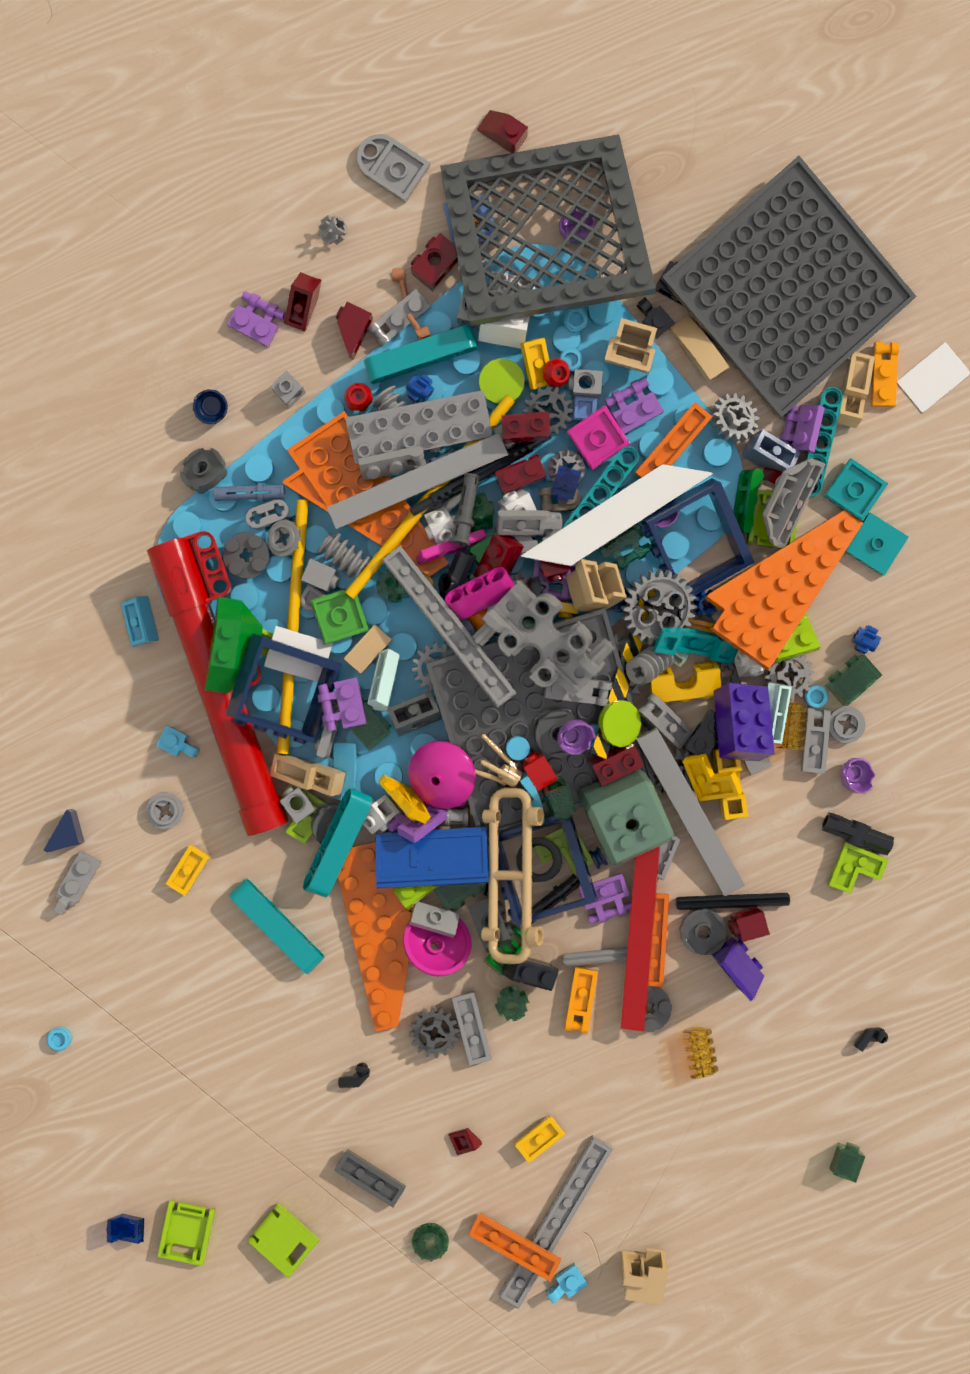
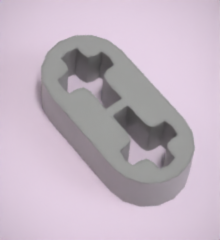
[246,499,290,529]

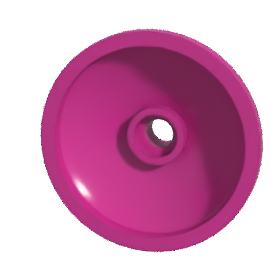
[408,741,476,809]
[403,918,472,977]

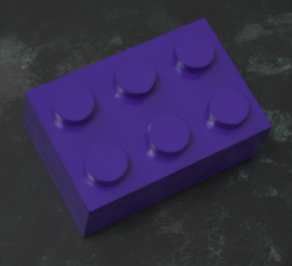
[714,683,775,761]

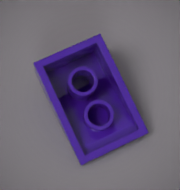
[711,937,764,1001]

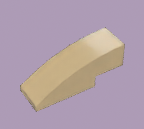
[669,315,729,384]
[837,352,875,428]
[270,753,346,796]

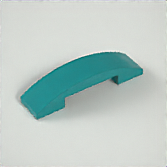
[653,627,738,664]

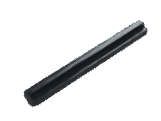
[676,893,790,910]

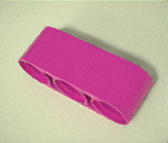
[445,567,515,620]

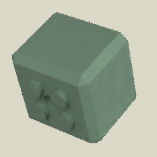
[578,768,674,866]

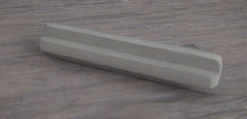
[563,947,628,967]

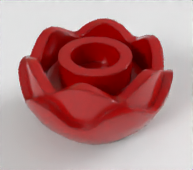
[543,358,571,388]
[344,383,373,412]

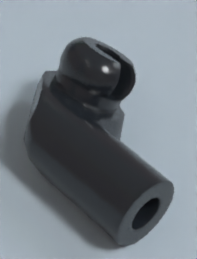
[853,1027,888,1052]

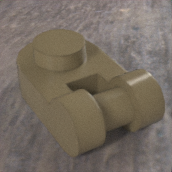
[539,486,581,512]

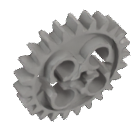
[621,569,697,644]

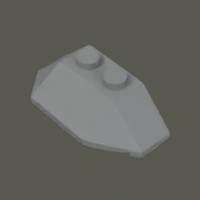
[762,458,826,548]

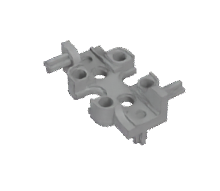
[472,581,615,697]

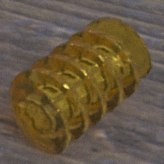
[776,703,809,750]
[682,1027,719,1079]

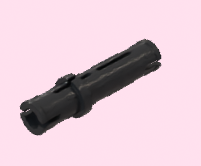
[531,873,581,925]

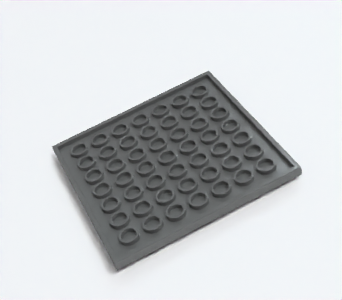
[660,156,917,418]
[425,607,655,837]

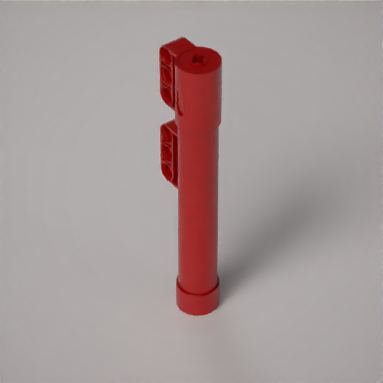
[146,531,289,836]

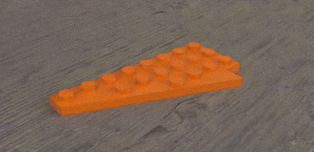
[282,411,449,577]
[704,510,863,670]
[338,841,419,1032]

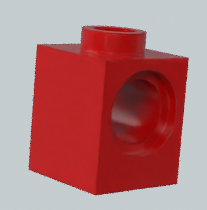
[521,751,558,791]

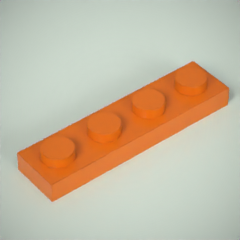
[635,402,712,478]
[649,893,669,987]
[468,1212,562,1282]

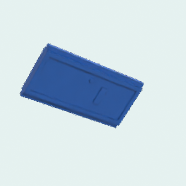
[376,827,489,889]

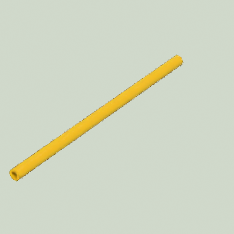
[345,395,515,599]
[277,499,309,754]

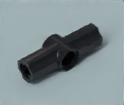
[438,548,476,607]
[821,812,895,856]

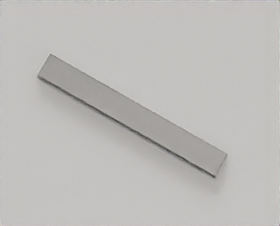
[326,433,508,529]
[382,546,516,708]
[636,727,745,896]
[499,1135,613,1309]

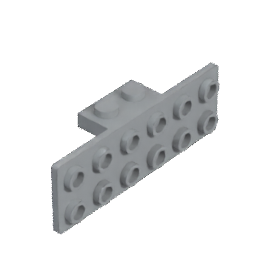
[346,390,492,464]

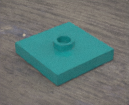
[824,458,889,522]
[845,512,909,576]

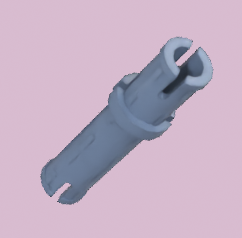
[214,483,285,502]

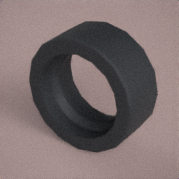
[516,838,562,882]

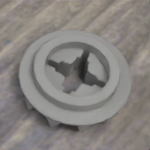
[548,449,585,487]
[267,520,301,557]
[830,706,865,743]
[146,792,184,829]

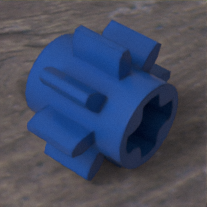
[406,374,434,403]
[693,589,716,617]
[852,625,881,654]

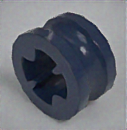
[588,846,608,869]

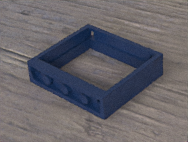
[640,478,754,598]
[225,633,342,744]
[488,811,598,926]

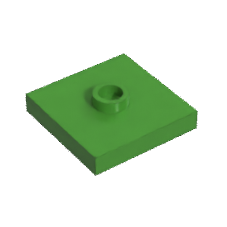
[310,589,369,645]

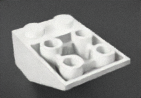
[478,271,535,349]

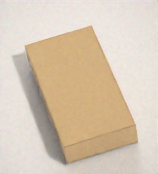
[344,624,392,674]

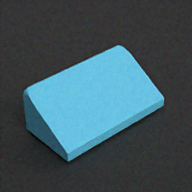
[121,596,159,647]
[333,743,357,790]

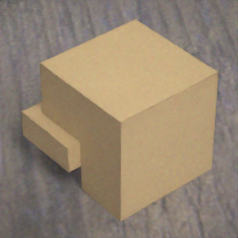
[604,318,657,374]
[566,559,627,612]
[621,1248,668,1305]

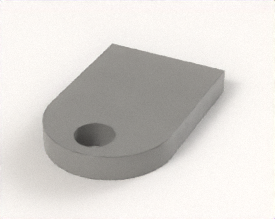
[357,134,430,203]

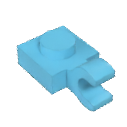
[156,726,200,757]
[546,1263,588,1304]

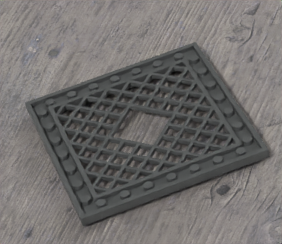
[440,134,656,326]

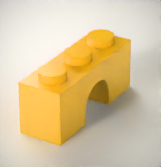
[649,661,721,704]
[712,749,748,820]

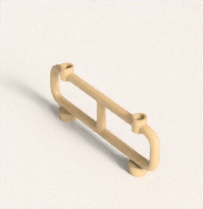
[481,788,544,964]

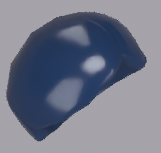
[192,389,228,425]

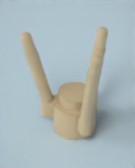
[475,734,522,788]

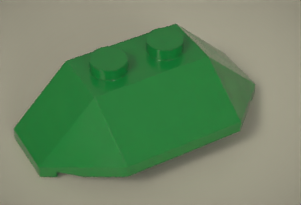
[204,597,263,693]

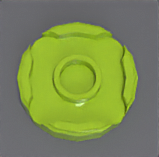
[479,358,525,405]
[598,700,641,747]

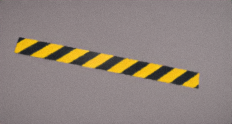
[592,589,655,759]

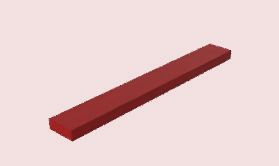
[621,846,660,1032]

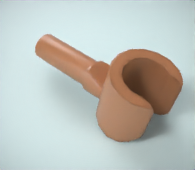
[392,268,408,299]
[406,314,430,340]

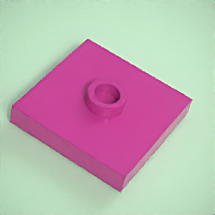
[566,405,630,470]

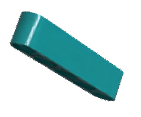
[364,325,478,384]
[803,387,843,500]
[562,446,639,529]
[303,788,372,898]
[229,878,325,974]

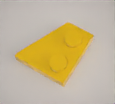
[378,774,431,824]

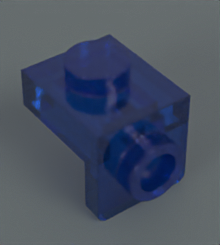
[551,465,582,502]
[106,1214,144,1244]

